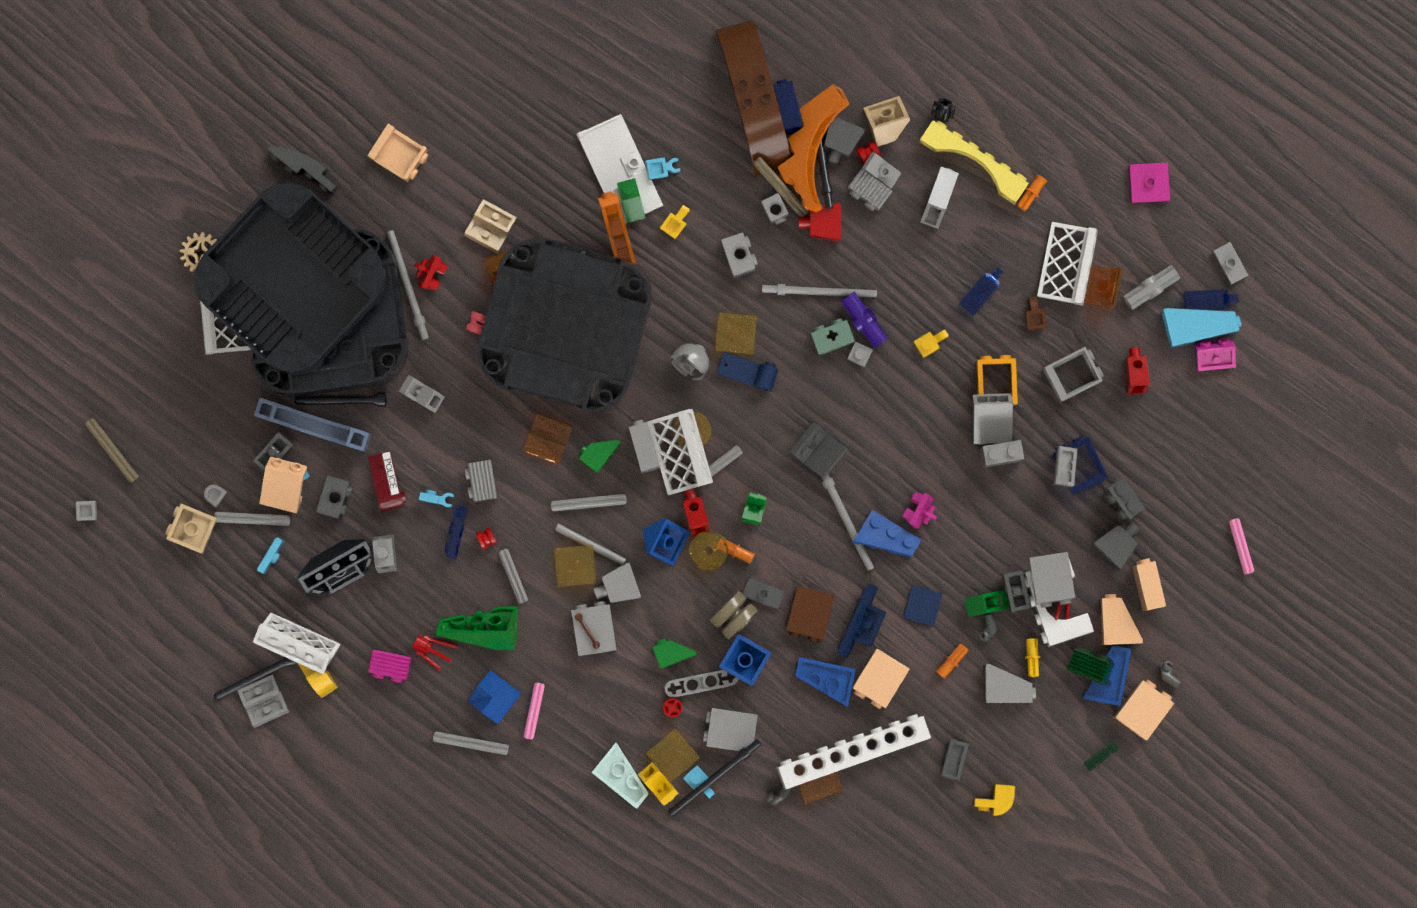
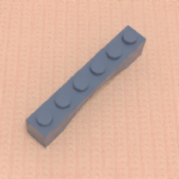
[254,398,371,453]

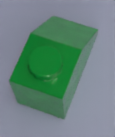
[617,178,646,223]
[578,440,621,474]
[964,590,1009,617]
[652,638,697,669]

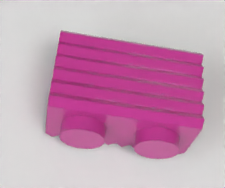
[368,650,412,683]

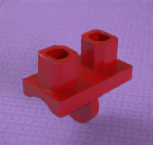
[413,255,448,291]

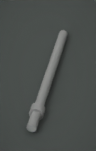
[386,230,429,341]
[762,284,877,298]
[821,475,874,571]

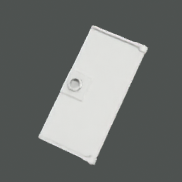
[576,114,663,224]

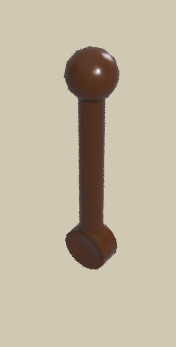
[575,613,600,649]

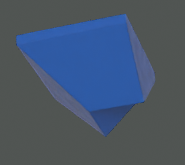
[643,518,690,566]
[719,634,771,686]
[468,670,521,724]

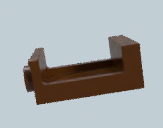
[786,586,835,643]

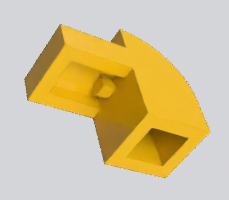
[298,663,338,698]
[638,762,678,806]
[973,784,1015,816]

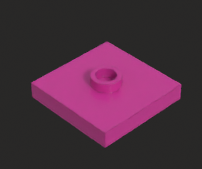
[1129,163,1170,203]

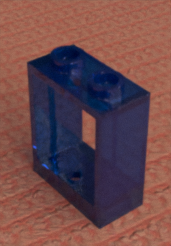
[773,79,804,135]
[1052,436,1109,496]

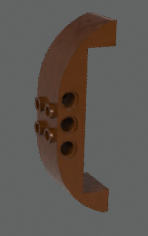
[716,20,791,176]

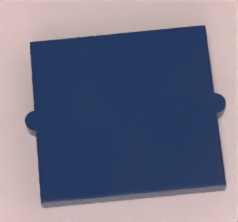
[903,586,943,626]

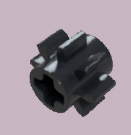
[931,98,956,122]

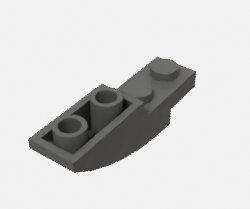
[268,146,338,194]

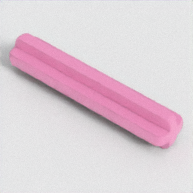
[1229,518,1254,574]
[524,683,545,739]

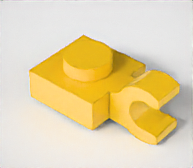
[660,205,690,240]
[914,329,949,358]

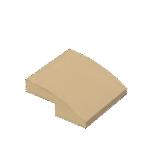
[464,199,517,254]

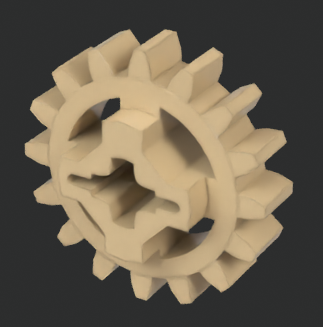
[180,232,217,272]

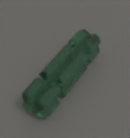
[1084,742,1118,771]

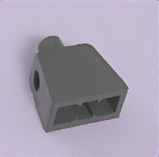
[824,117,865,165]
[1092,522,1139,569]

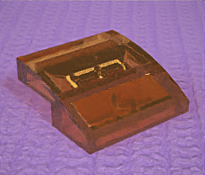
[523,413,573,464]
[794,755,843,804]

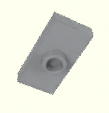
[862,152,901,189]
[1213,242,1248,285]
[1054,446,1077,487]

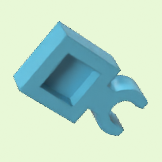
[645,157,680,180]

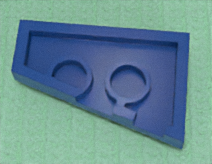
[852,510,921,557]
[1082,645,1132,706]
[795,657,856,707]

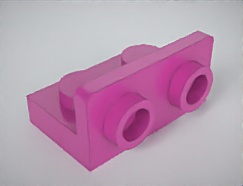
[1194,338,1236,371]

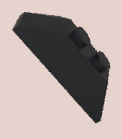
[297,539,374,594]

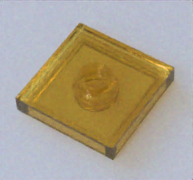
[715,313,757,355]
[554,545,596,587]
[646,729,700,782]

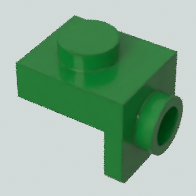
[741,493,767,526]

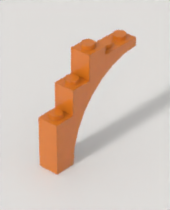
[778,84,850,213]
[598,192,636,264]

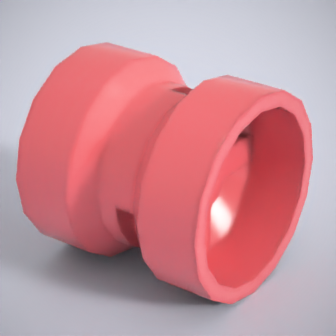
[465,311,486,335]

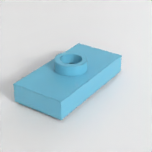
[257,537,285,574]

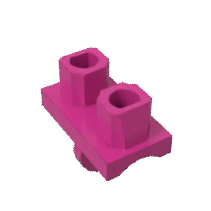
[903,492,937,529]

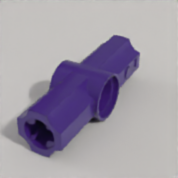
[841,291,888,348]

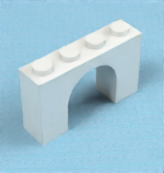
[1024,560,1094,647]

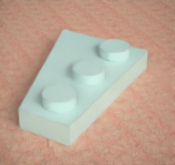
[592,743,649,809]

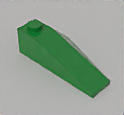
[436,606,518,650]

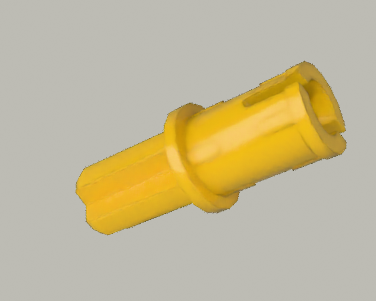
[1025,639,1040,677]

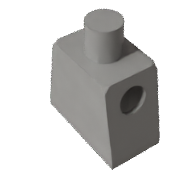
[372,535,397,573]
[594,563,642,603]

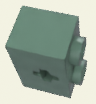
[810,318,855,356]

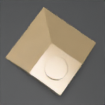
[863,96,910,147]

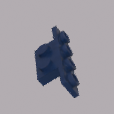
[838,583,887,658]

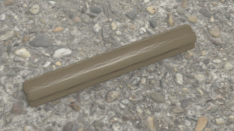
[753,157,808,217]
[85,418,138,483]

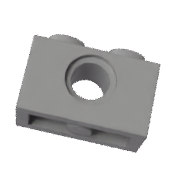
[721,232,758,278]

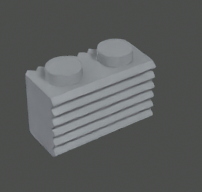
[848,169,892,211]
[465,460,497,502]

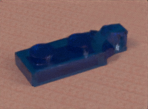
[959,267,1003,316]
[1184,289,1239,310]
[444,505,468,560]

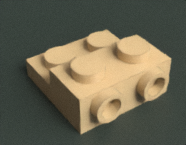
[165,504,218,554]

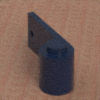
[716,352,779,392]

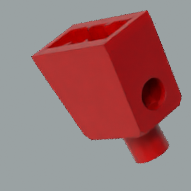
[798,203,841,242]
[1125,347,1150,395]
[683,489,710,537]

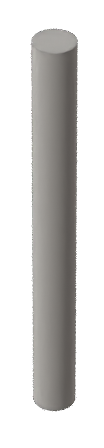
[555,523,626,565]

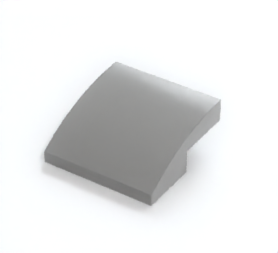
[237,674,289,728]

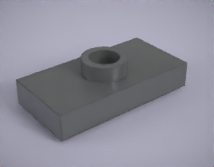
[743,578,785,610]
[941,739,969,781]

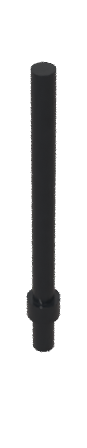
[810,99,833,209]
[668,739,762,816]

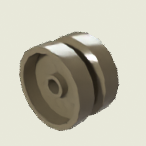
[710,591,758,640]

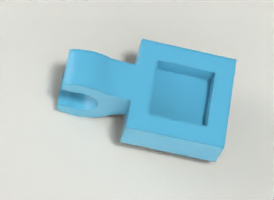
[419,490,454,508]
[683,765,715,799]

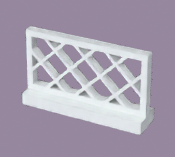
[1037,222,1098,306]
[200,300,252,355]
[647,409,713,495]
[253,613,340,674]

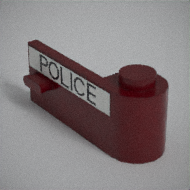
[368,451,407,512]

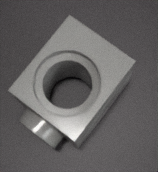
[761,193,789,225]

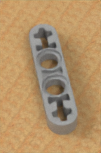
[665,670,738,697]

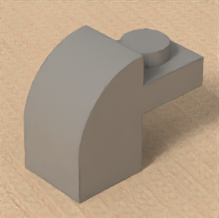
[399,375,445,413]

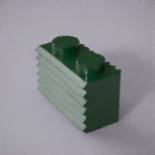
[1067,647,1114,685]

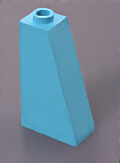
[1161,308,1241,348]

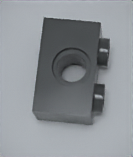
[253,431,293,471]
[316,475,353,519]
[1002,570,1031,612]

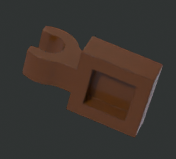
[1025,296,1047,330]

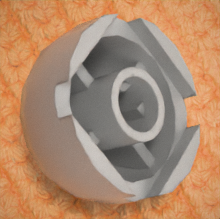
[670,343,709,381]

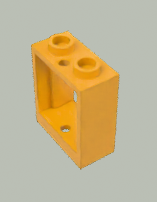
[976,355,1018,406]

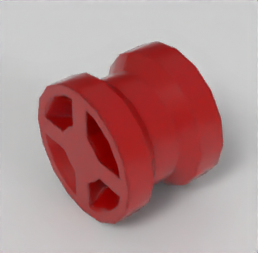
[475,527,497,550]
[663,698,682,717]

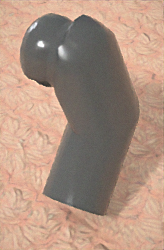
[979,614,997,642]
[1160,660,1181,688]
[766,785,793,805]

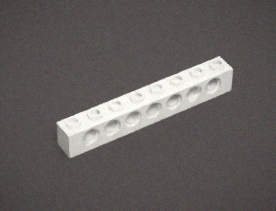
[776,714,931,789]

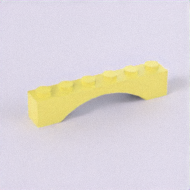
[919,121,1029,205]

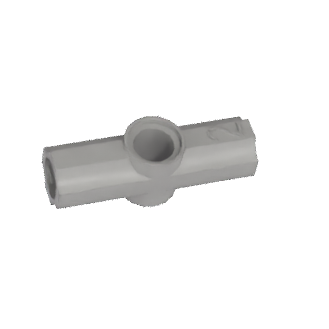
[1123,265,1180,310]

